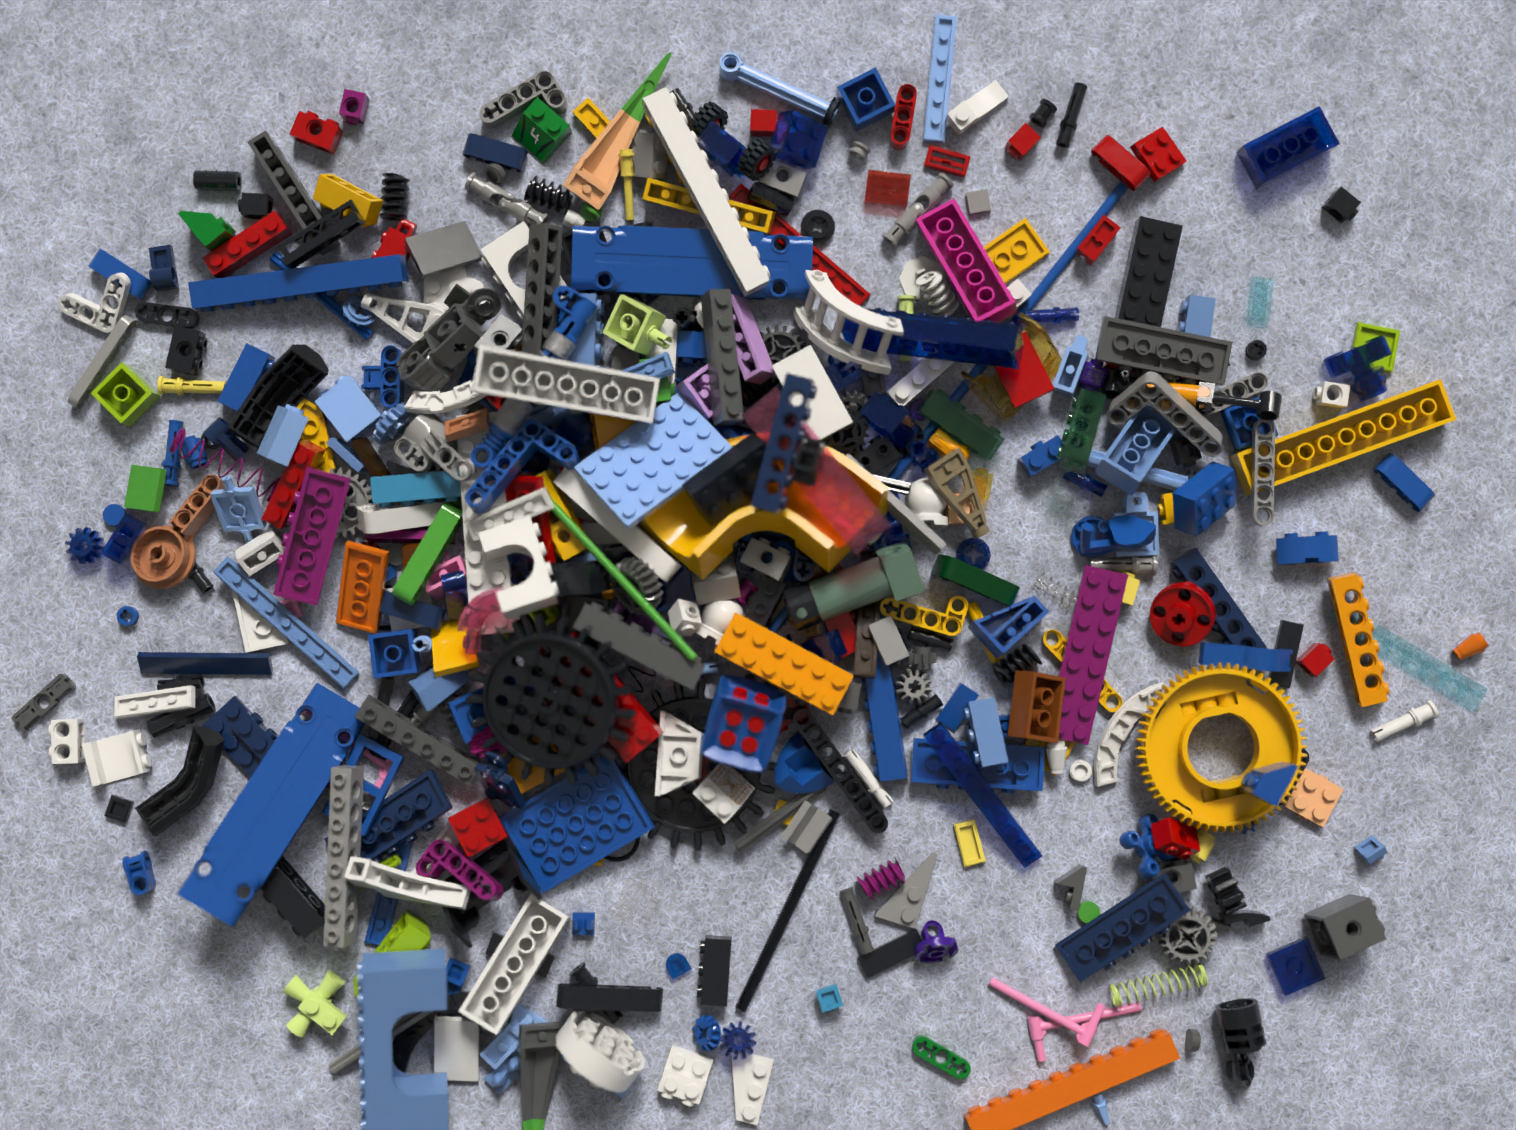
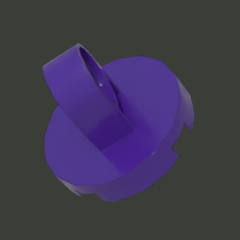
[914,920,959,963]

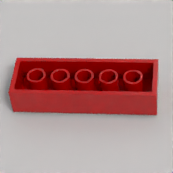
[547,630,664,763]

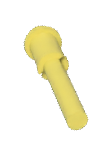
[618,149,635,220]

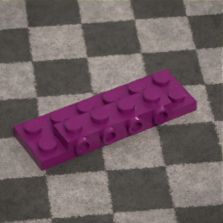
[273,467,351,605]

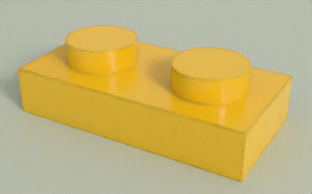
[572,98,610,138]

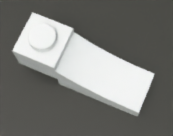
[945,80,1009,135]

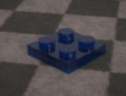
[1266,937,1326,996]

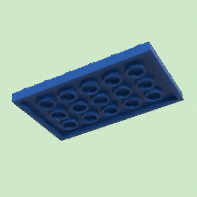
[499,756,655,893]

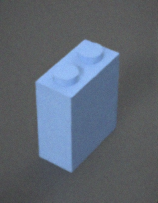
[315,375,382,444]
[257,404,309,466]

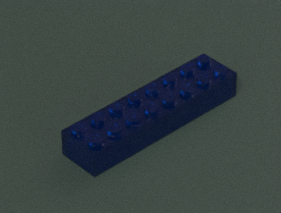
[842,306,1024,369]

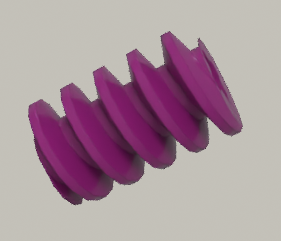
[856,857,905,900]

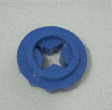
[692,1015,721,1051]

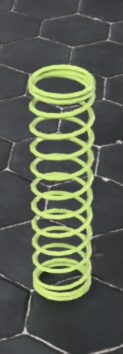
[1109,963,1208,1008]

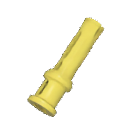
[157,376,227,396]

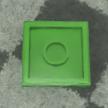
[124,465,167,513]

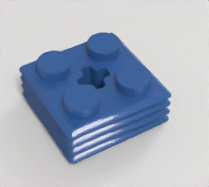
[1221,397,1278,451]

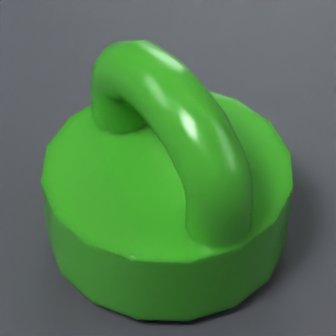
[580,202,602,223]

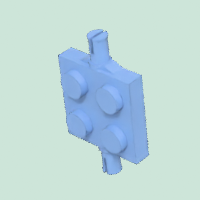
[210,475,267,543]

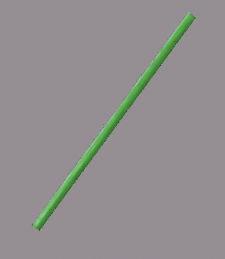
[550,497,698,662]

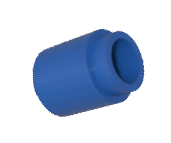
[180,435,208,469]

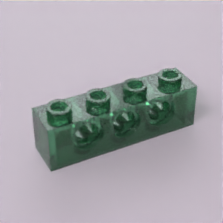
[1057,388,1106,475]

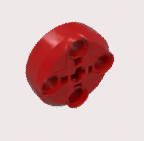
[1150,581,1216,647]

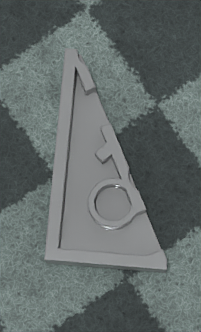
[875,853,937,929]

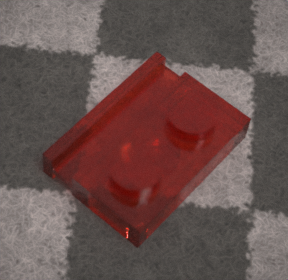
[864,169,911,207]

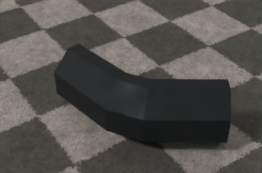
[227,345,329,449]
[135,726,225,837]

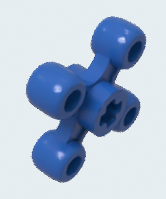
[1119,814,1176,879]

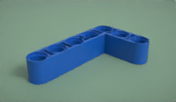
[465,419,580,514]

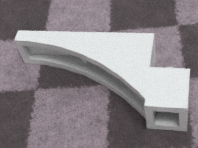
[344,857,471,910]

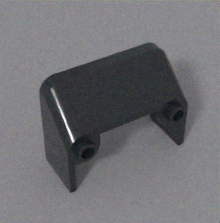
[442,841,542,948]

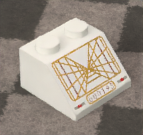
[693,762,755,823]

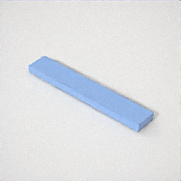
[923,14,957,144]

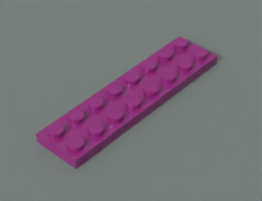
[1058,565,1128,745]

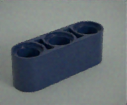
[462,133,528,173]
[379,591,446,631]

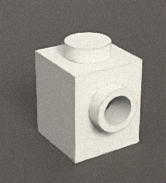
[668,599,702,636]

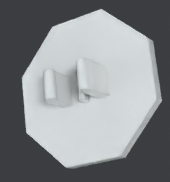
[899,256,945,302]

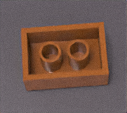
[1007,670,1066,743]

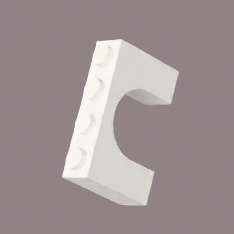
[480,221,569,320]
[479,516,560,620]

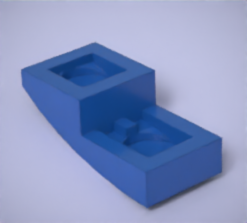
[446,957,471,995]

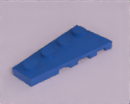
[447,675,534,744]

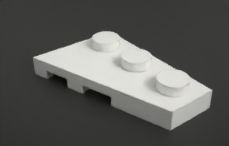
[731,1048,774,1125]

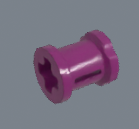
[737,577,759,606]

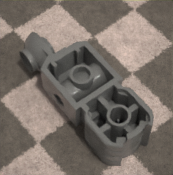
[396,288,502,392]

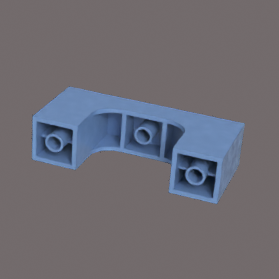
[357,949,448,1130]

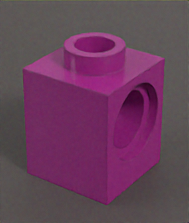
[339,89,370,126]

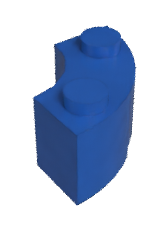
[1276,531,1339,565]

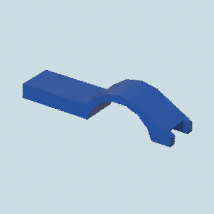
[1198,642,1293,672]

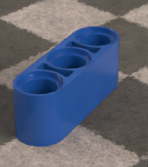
[88,248,151,300]
[1373,453,1435,512]

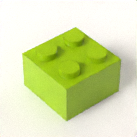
[91,362,161,427]

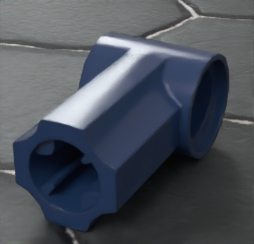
[203,417,249,461]

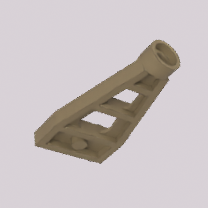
[924,447,990,539]

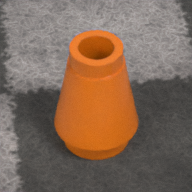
[1452,632,1489,661]

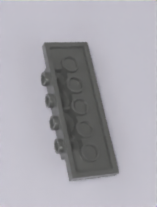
[1095,316,1233,386]

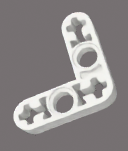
[58,273,131,333]

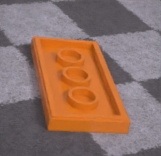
[336,541,390,634]

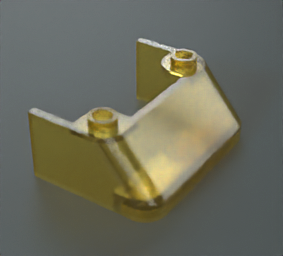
[960,312,1062,421]

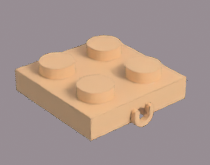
[1282,768,1344,828]

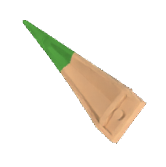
[562,52,671,210]

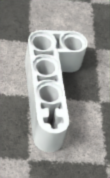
[356,499,445,534]

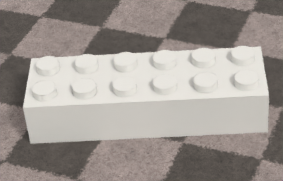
[459,894,570,1035]

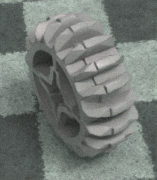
[1156,906,1218,965]

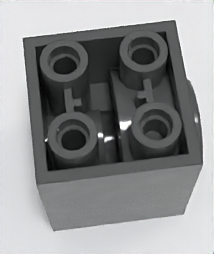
[1304,894,1386,960]

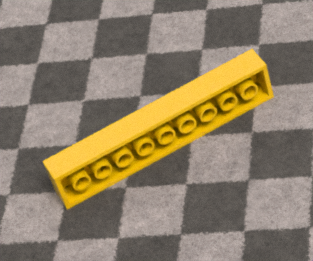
[1230,379,1457,496]

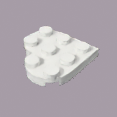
[423,266,486,321]

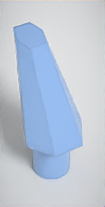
[1092,1092,1109,1125]

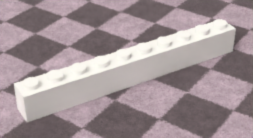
[642,87,771,297]

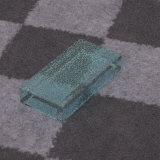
[1246,277,1274,323]

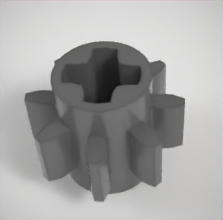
[909,646,937,670]

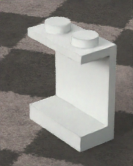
[82,729,152,787]

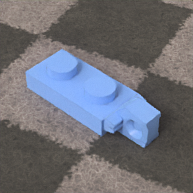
[479,1013,534,1070]

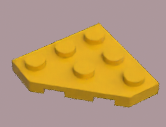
[297,398,337,472]

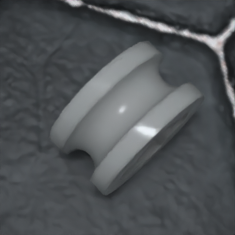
[848,141,870,161]

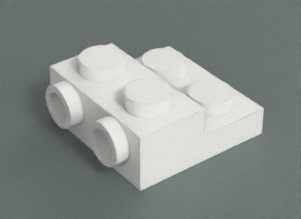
[657,1045,714,1106]

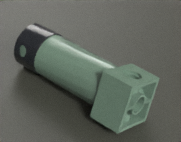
[782,541,925,631]

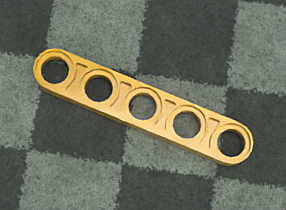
[1042,629,1123,712]

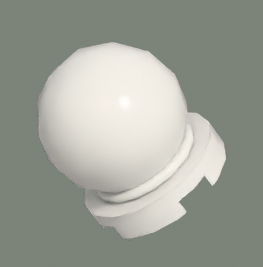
[904,478,948,528]
[695,598,744,646]

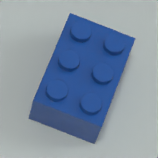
[1173,461,1237,537]

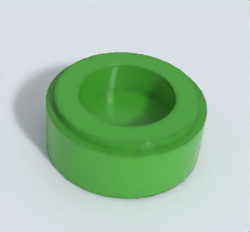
[1077,901,1100,923]

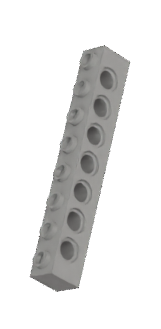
[324,765,364,948]

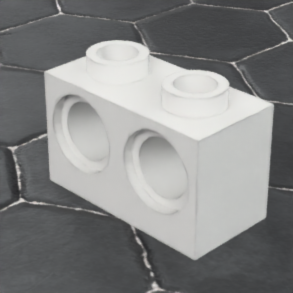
[48,718,86,764]

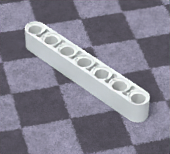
[553,468,682,582]

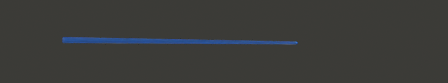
[767,181,1128,634]

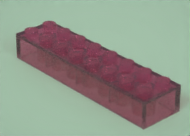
[742,387,893,555]

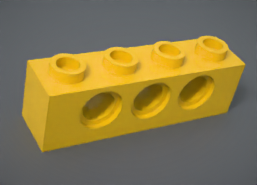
[536,470,587,561]

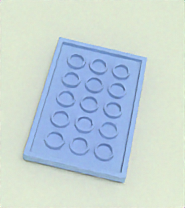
[574,392,732,530]

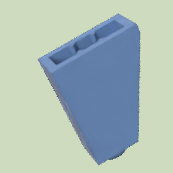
[408,668,469,712]

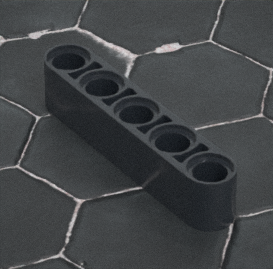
[556,983,663,1012]

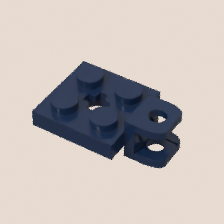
[474,751,526,809]

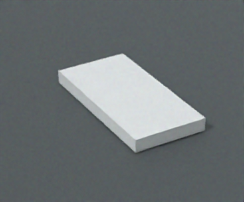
[772,345,853,440]

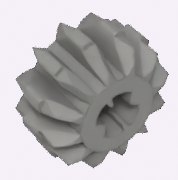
[895,669,932,705]

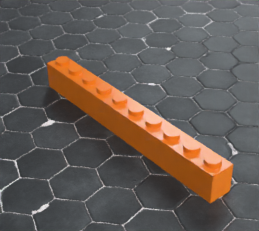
[964,1029,1180,1130]

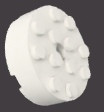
[556,1009,645,1093]

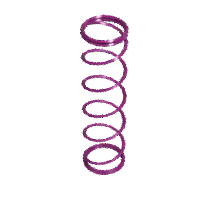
[169,428,280,502]

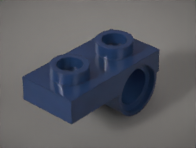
[149,244,179,292]

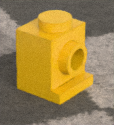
[1157,493,1174,526]

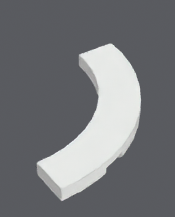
[404,381,487,414]
[1094,683,1166,787]

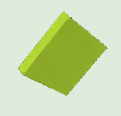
[1349,322,1401,373]

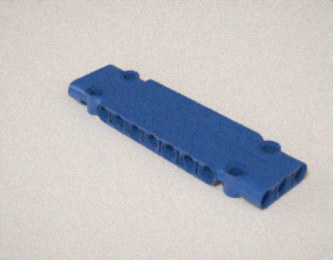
[571,226,813,300]
[177,683,365,927]

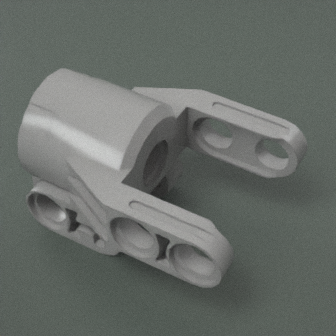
[394,414,473,481]

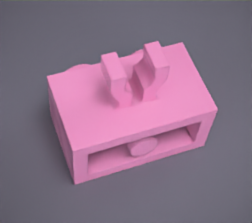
[425,551,467,600]

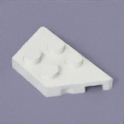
[655,711,704,796]

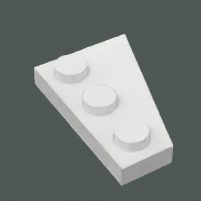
[232,590,290,653]

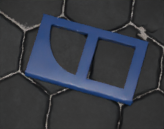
[322,733,405,836]

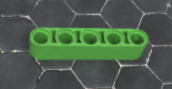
[392,502,463,606]

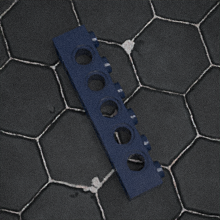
[751,373,817,514]
[1170,548,1268,670]

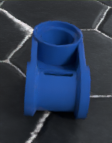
[122,850,156,895]

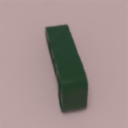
[930,554,1020,607]

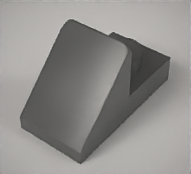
[1054,864,1087,911]

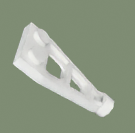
[360,291,446,343]

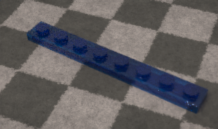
[923,722,1042,868]

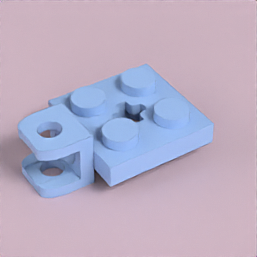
[1113,492,1159,557]

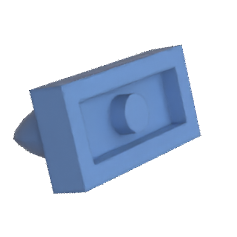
[484,1048,519,1094]

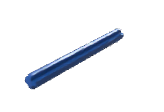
[270,252,374,340]

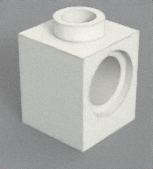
[1313,381,1350,409]

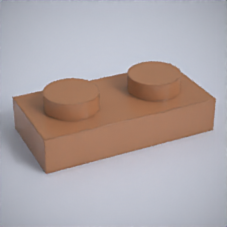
[445,408,490,442]

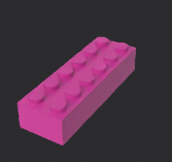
[916,199,1017,333]

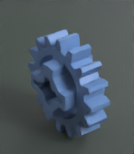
[372,402,411,445]

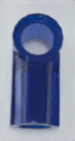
[909,439,940,474]

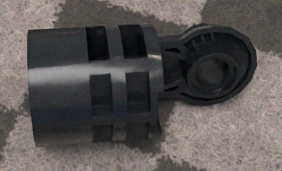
[1215,998,1267,1089]

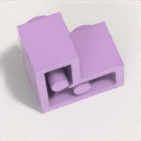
[675,364,713,419]

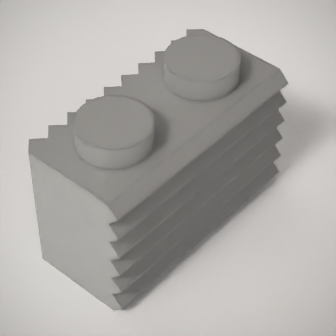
[634,132,667,178]

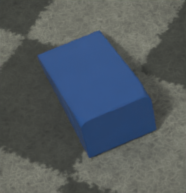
[936,683,979,731]

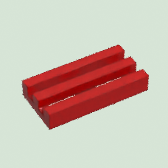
[923,145,971,178]

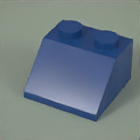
[1241,761,1298,807]

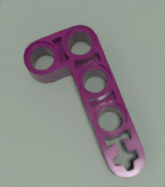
[416,839,504,902]

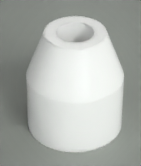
[562,208,585,229]

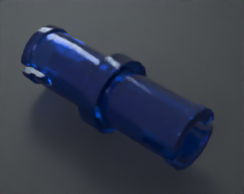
[1062,466,1108,497]

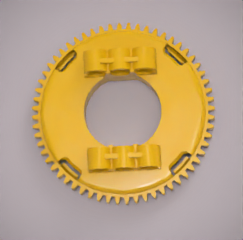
[1135,663,1308,833]

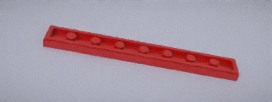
[729,183,871,307]

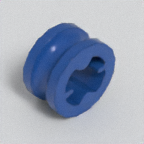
[117,606,139,626]

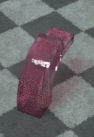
[458,588,507,654]

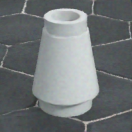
[1045,740,1067,774]

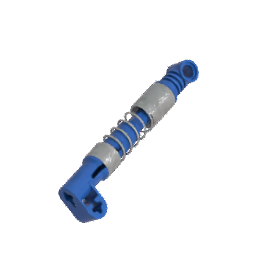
[471,285,598,469]

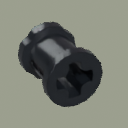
[1029,99,1057,128]

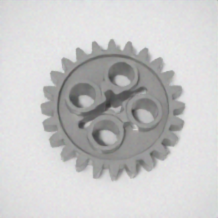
[330,467,374,538]

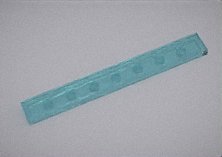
[1325,606,1488,708]

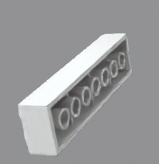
[472,345,660,423]

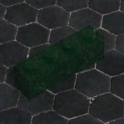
[916,389,1005,461]

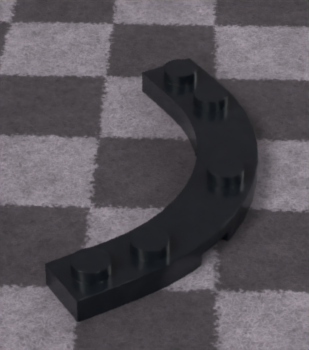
[392,991,514,1073]

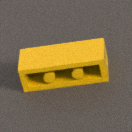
[312,174,384,227]

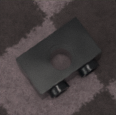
[165,326,208,376]

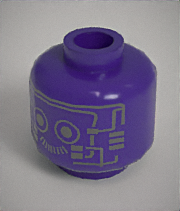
[1079,358,1108,392]

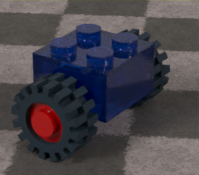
[689,101,777,181]

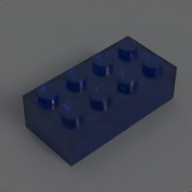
[1236,106,1340,190]

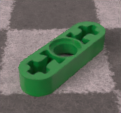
[912,1035,971,1079]

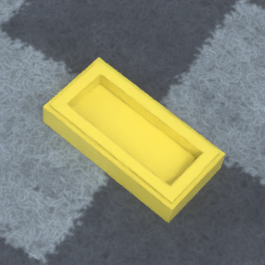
[953,819,986,867]

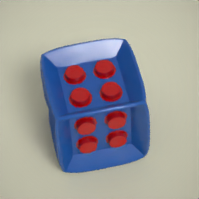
[700,675,786,772]

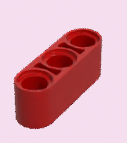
[889,84,917,150]
[1091,135,1151,191]

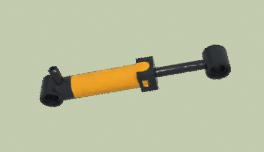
[1101,370,1282,421]

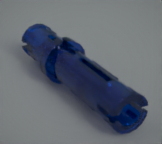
[1013,307,1079,325]

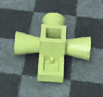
[282,970,347,1037]

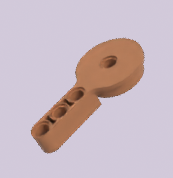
[130,474,226,590]

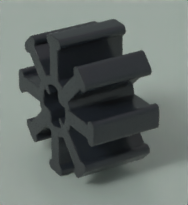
[1205,867,1247,916]

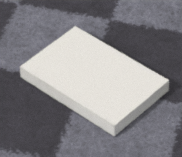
[434,1016,480,1081]

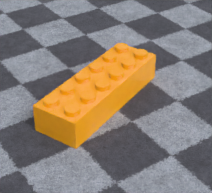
[714,612,854,715]

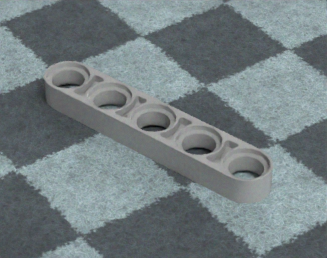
[68,315,137,409]
[1251,419,1275,526]

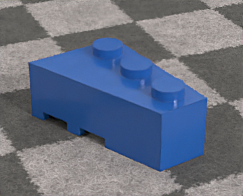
[968,595,1049,659]

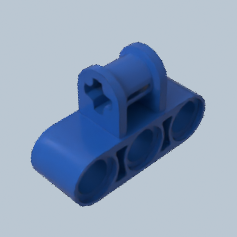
[361,345,405,409]

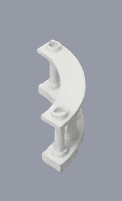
[793,270,904,375]

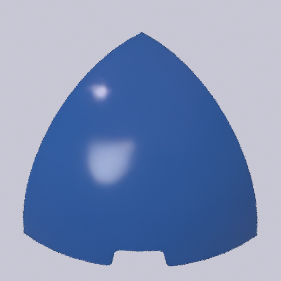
[774,732,835,794]

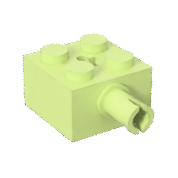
[602,294,672,355]

